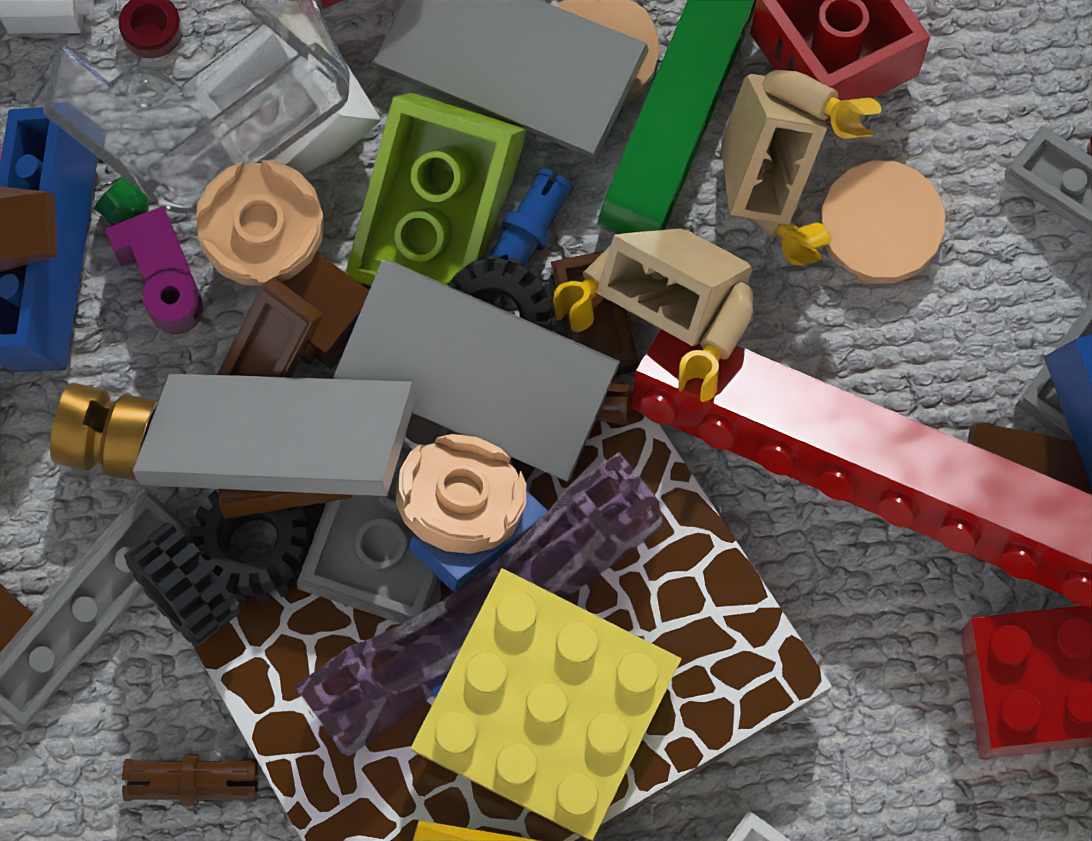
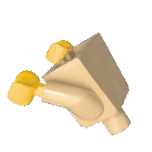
[721,70,882,265]
[553,228,753,402]

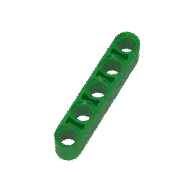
[597,0,757,234]

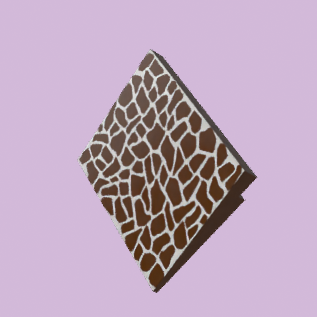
[192,373,832,841]

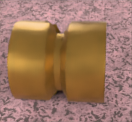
[50,382,159,482]

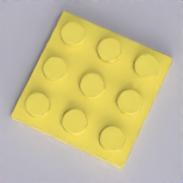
[410,568,682,841]

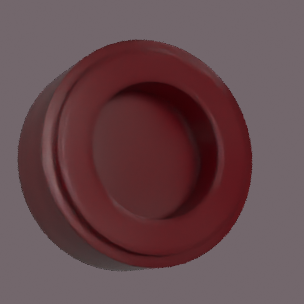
[119,0,182,58]

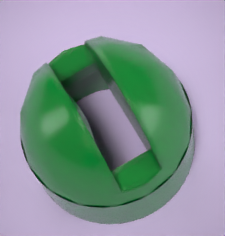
[94,174,149,225]

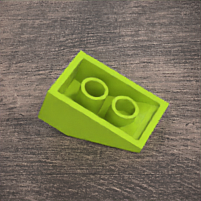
[345,93,528,286]

